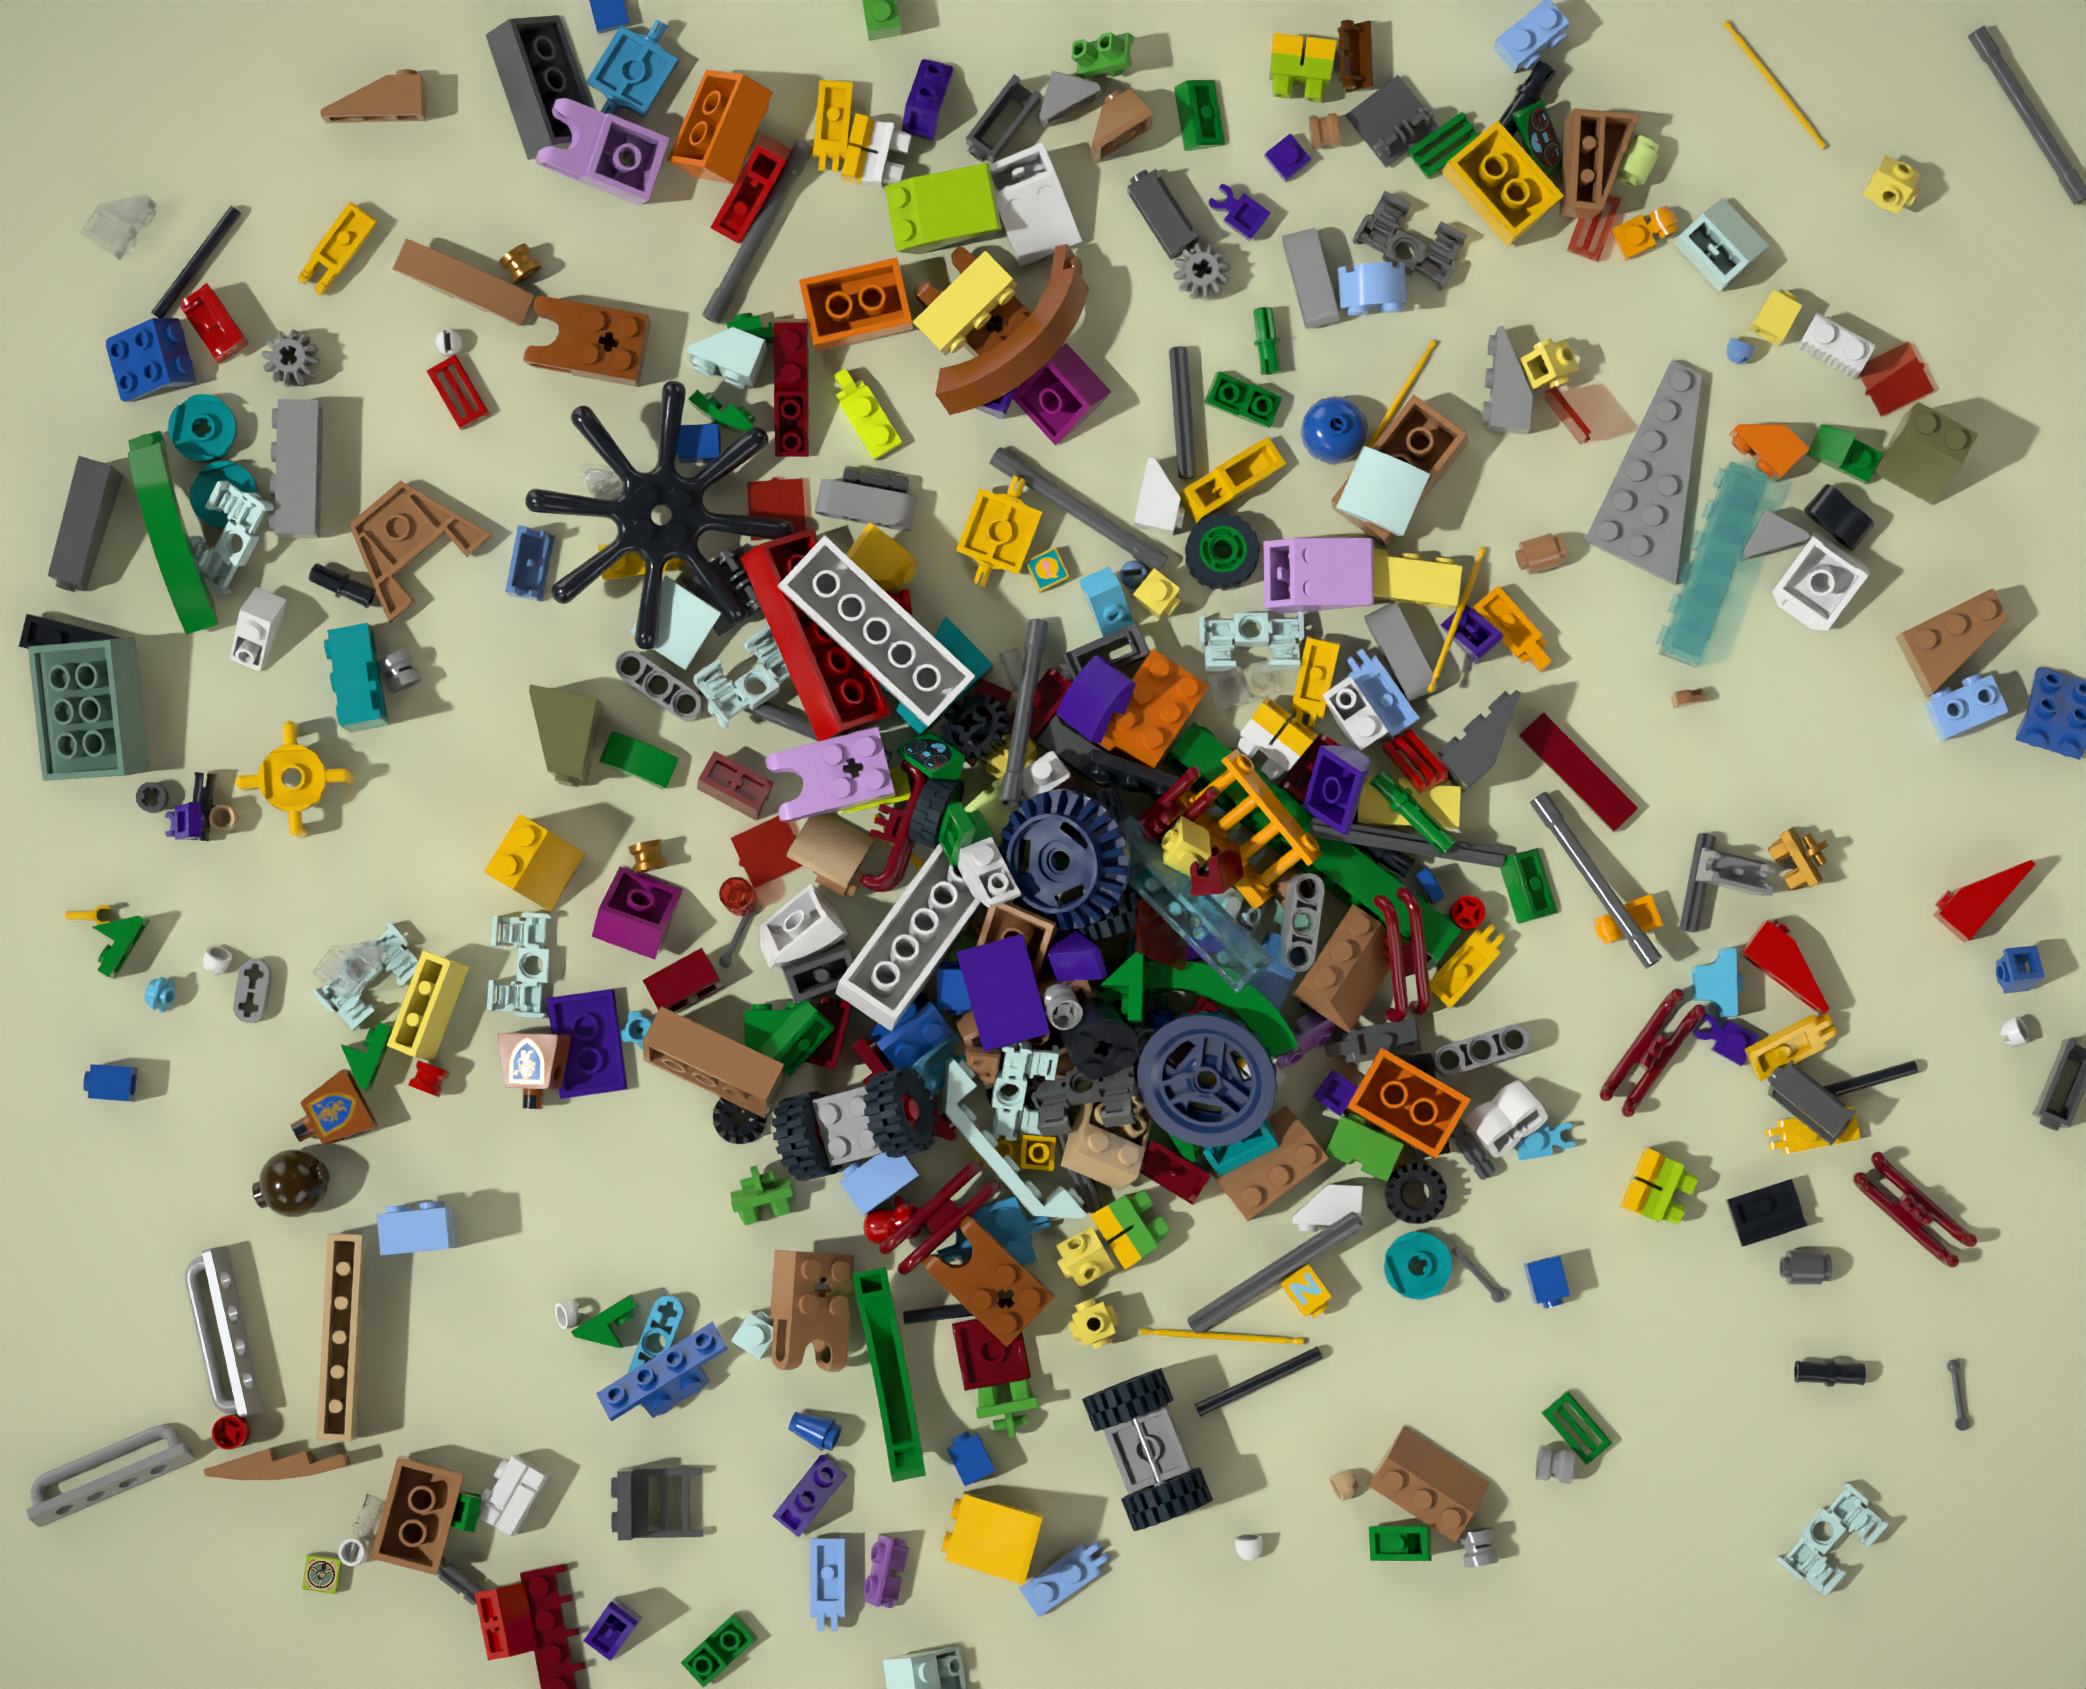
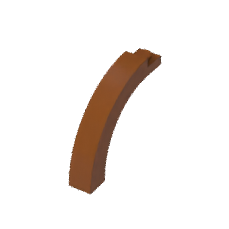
[935,244,1089,415]

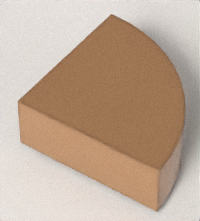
[1671,688,1707,708]
[965,1046,1001,1084]

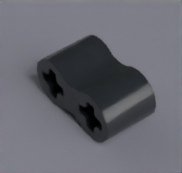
[1804,484,1875,551]

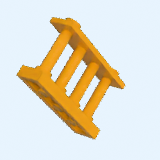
[1175,749,1323,910]

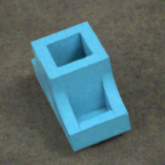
[1079,566,1134,637]
[1692,948,1743,1018]

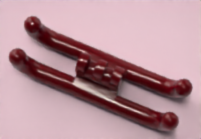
[860,759,929,893]
[1124,766,1220,879]
[1373,887,1431,1023]
[1599,988,1706,1117]
[1853,1152,1977,1268]
[879,1160,1000,1275]

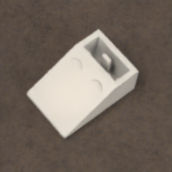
[990,142,1082,268]

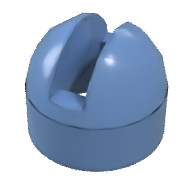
[1726,337,1756,364]
[1120,560,1147,588]

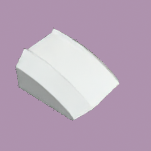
[1772,531,1870,631]
[759,883,848,969]

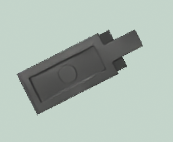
[1324,1018,1422,1063]

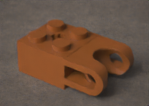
[914,246,1031,357]
[523,296,651,387]
[923,1216,1054,1347]

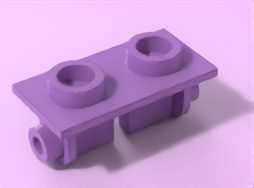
[1276,1010,1338,1069]
[864,1534,909,1608]

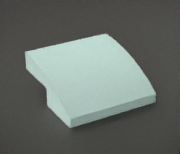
[1336,446,1430,536]
[630,575,722,670]

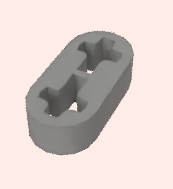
[233,959,272,1023]

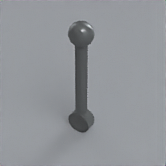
[719,902,757,968]
[1451,1246,1504,1303]
[1947,1360,1969,1431]

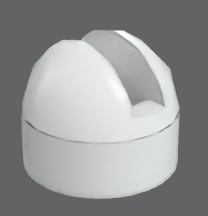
[435,329,463,357]
[203,946,232,975]
[2000,1016,2029,1046]
[555,1301,584,1330]
[1235,1534,1263,1561]
[338,1538,368,1566]

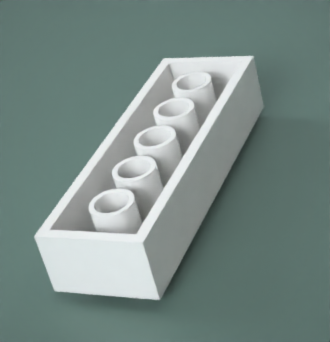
[777,535,975,726]
[835,843,984,1031]

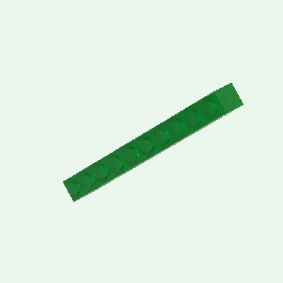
[1163,722,1462,971]

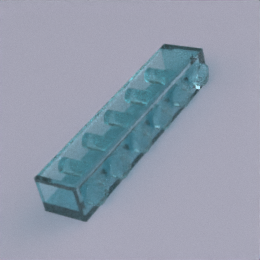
[1656,461,1768,668]
[1118,815,1275,993]

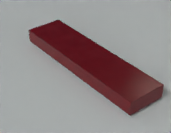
[1518,712,1638,832]

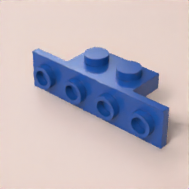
[596,1321,728,1422]

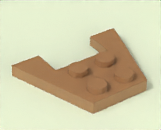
[349,480,493,623]

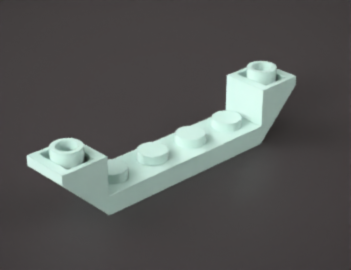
[942,1057,1087,1219]

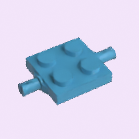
[586,19,679,118]
[937,1195,1051,1265]

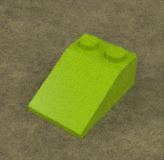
[885,163,1001,254]

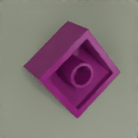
[1013,343,1111,446]
[591,866,683,960]

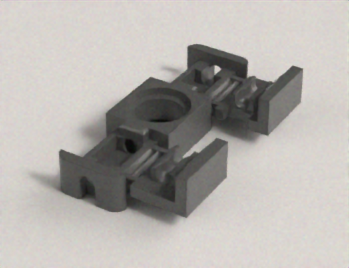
[1353,191,1467,291]
[1032,1064,1138,1137]

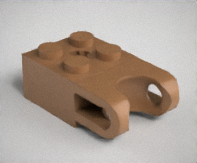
[770,1250,854,1372]

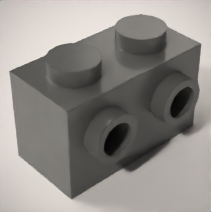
[781,940,853,1003]

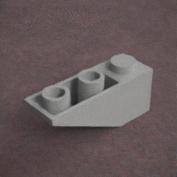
[1482,326,1533,435]

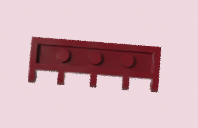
[520,1563,587,1689]

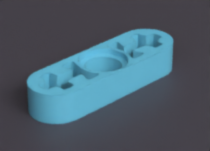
[628,1295,684,1373]

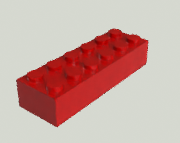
[740,528,892,742]

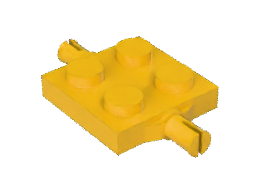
[956,475,1043,588]

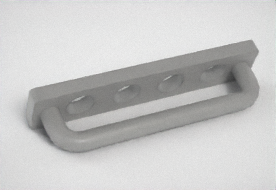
[185,1246,263,1417]
[26,1425,196,1527]

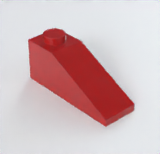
[710,133,792,244]
[1933,860,2036,942]
[1739,919,1829,1015]

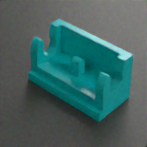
[1203,1118,1279,1177]

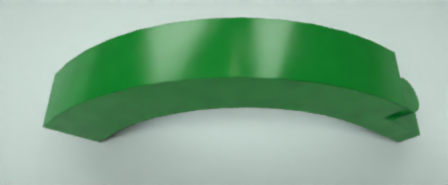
[127,430,218,635]
[1095,960,1300,1060]
[852,1267,926,1482]

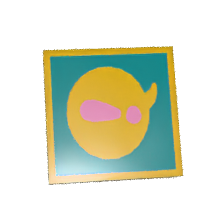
[1025,547,1070,593]

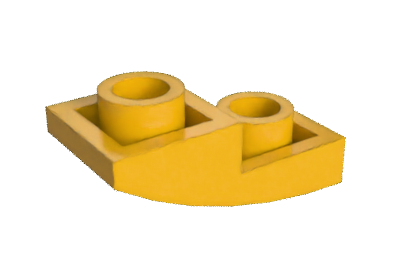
[982,1134,1056,1171]

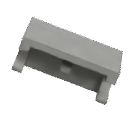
[1695,848,1775,896]

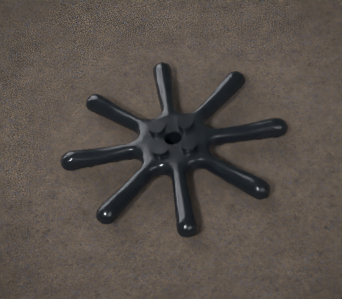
[525,381,794,650]

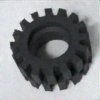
[1384,1163,1448,1224]

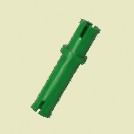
[1369,768,1457,855]

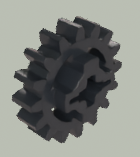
[940,693,1012,767]

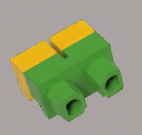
[1090,1190,1171,1270]

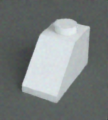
[1133,457,1186,536]

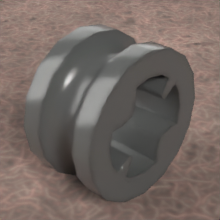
[136,782,169,813]

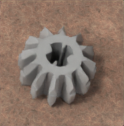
[1173,243,1230,301]
[262,329,320,387]

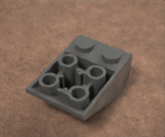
[1438,690,1520,793]

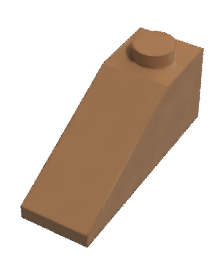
[321,69,426,123]

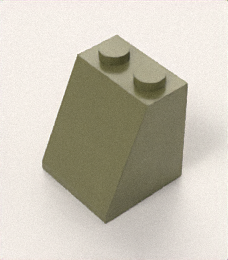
[1873,402,1978,505]
[529,684,603,787]

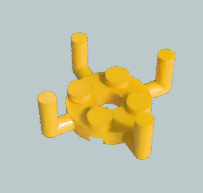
[235,721,355,838]

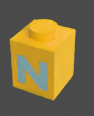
[1279,1264,1332,1318]

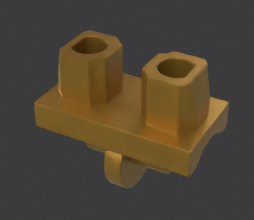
[1768,827,1829,891]

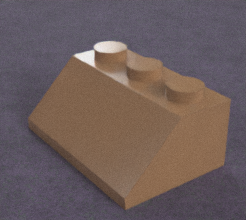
[1292,904,1390,1033]
[1205,1105,1329,1221]
[1366,1427,1489,1543]
[370,1455,464,1575]

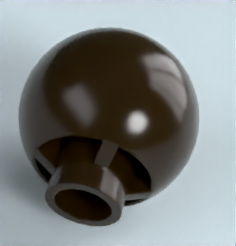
[252,1149,330,1217]

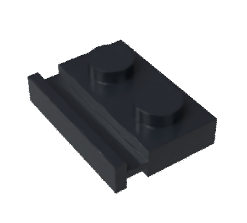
[1726,1179,1807,1247]

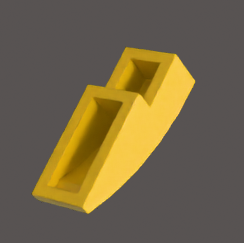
[1179,436,1286,524]

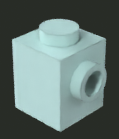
[731,1310,774,1360]

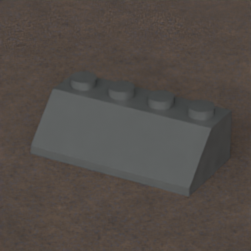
[485,15,590,160]

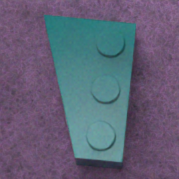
[896,616,993,736]
[324,623,390,733]

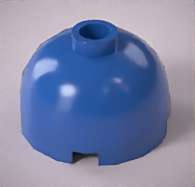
[1301,396,1368,465]

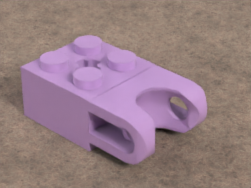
[535,98,669,205]
[765,727,895,823]

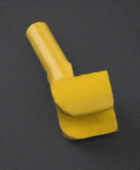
[65,905,112,925]

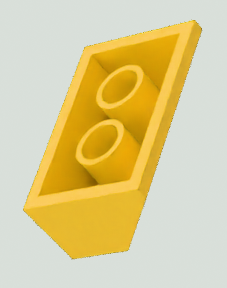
[1442,120,1564,248]

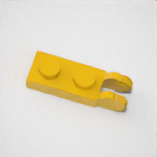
[297,202,378,296]

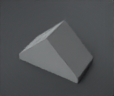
[1039,70,1101,128]
[1739,509,1810,561]

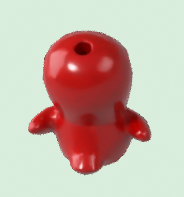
[863,1196,921,1244]

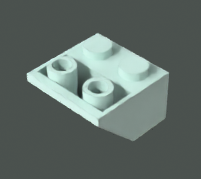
[1674,198,1769,292]
[686,327,768,390]
[883,1646,966,1689]

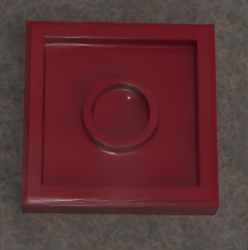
[952,1319,1031,1391]

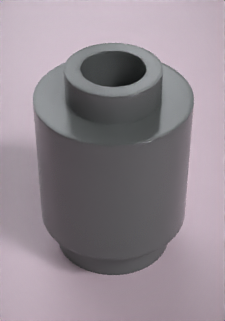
[1779,1250,1832,1285]

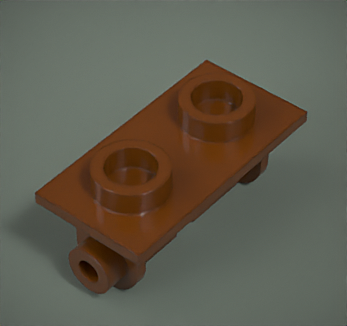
[1337,20,1373,93]

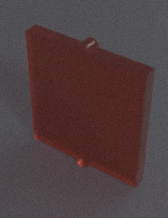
[1859,341,1934,417]
[1544,386,1591,445]
[747,477,806,541]
[730,815,803,889]
[1134,899,1190,971]

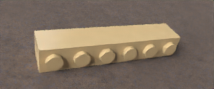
[316,1233,368,1442]

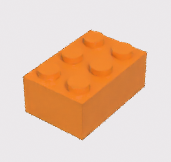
[667,69,773,184]
[799,257,913,352]
[1098,649,1209,769]
[1346,1048,1471,1159]

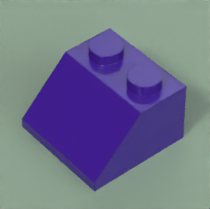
[1303,745,1371,835]

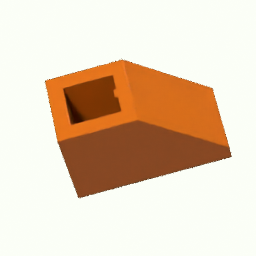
[1729,424,1810,482]

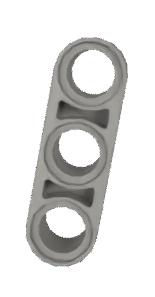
[1282,228,1339,329]
[815,479,917,531]
[1364,601,1439,703]
[615,651,703,722]
[1278,873,1325,972]
[1432,1024,1530,1076]

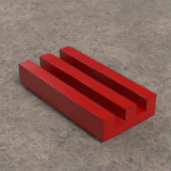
[427,354,490,430]
[1382,729,1448,794]

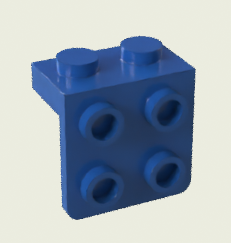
[106,318,197,402]
[2015,667,2086,760]
[870,993,954,1069]

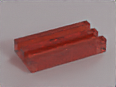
[1566,195,1621,262]

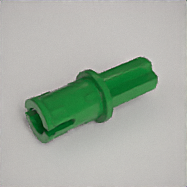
[1253,307,1282,375]

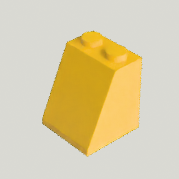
[484,814,585,912]
[941,1492,1043,1585]

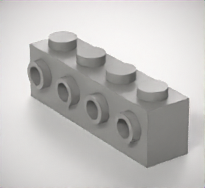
[269,399,323,538]

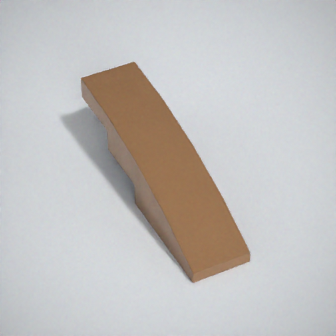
[392,239,535,326]
[203,1447,351,1480]

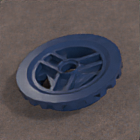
[998,789,1130,930]
[1137,1011,1278,1147]

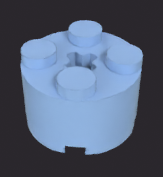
[1337,262,1408,316]

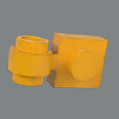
[1610,206,1679,261]
[1594,894,1663,944]

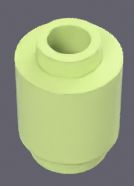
[1617,135,1659,188]

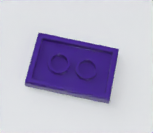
[956,934,1050,1052]
[547,989,628,1099]

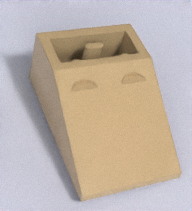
[1061,1081,1153,1191]

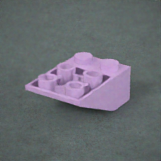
[1264,538,1374,614]

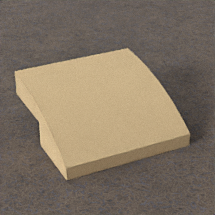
[786,813,875,888]

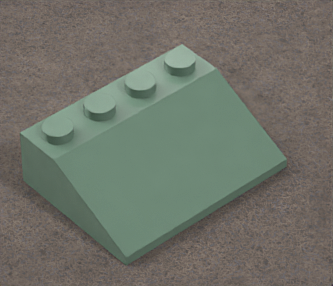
[28,637,149,781]

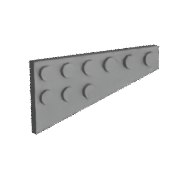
[1584,360,1702,585]

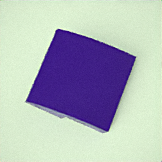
[1056,655,1136,743]

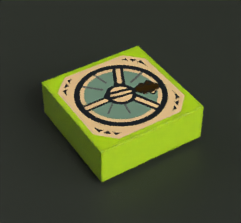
[302,1554,342,1594]

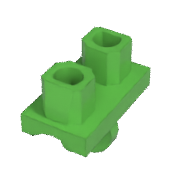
[1071,32,1134,79]
[730,1165,793,1225]
[976,1379,1038,1438]

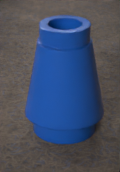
[788,1412,842,1451]

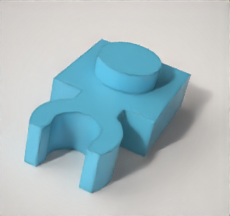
[1516,1122,1575,1161]

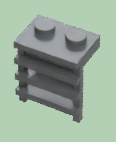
[611,1468,703,1541]

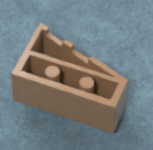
[1559,108,1640,219]
[1895,588,2008,697]

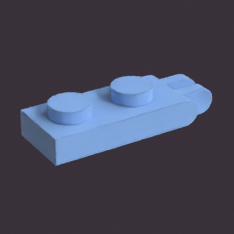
[1345,648,1420,739]
[810,1538,845,1631]
[1019,1541,1110,1617]

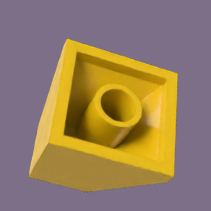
[846,522,919,592]

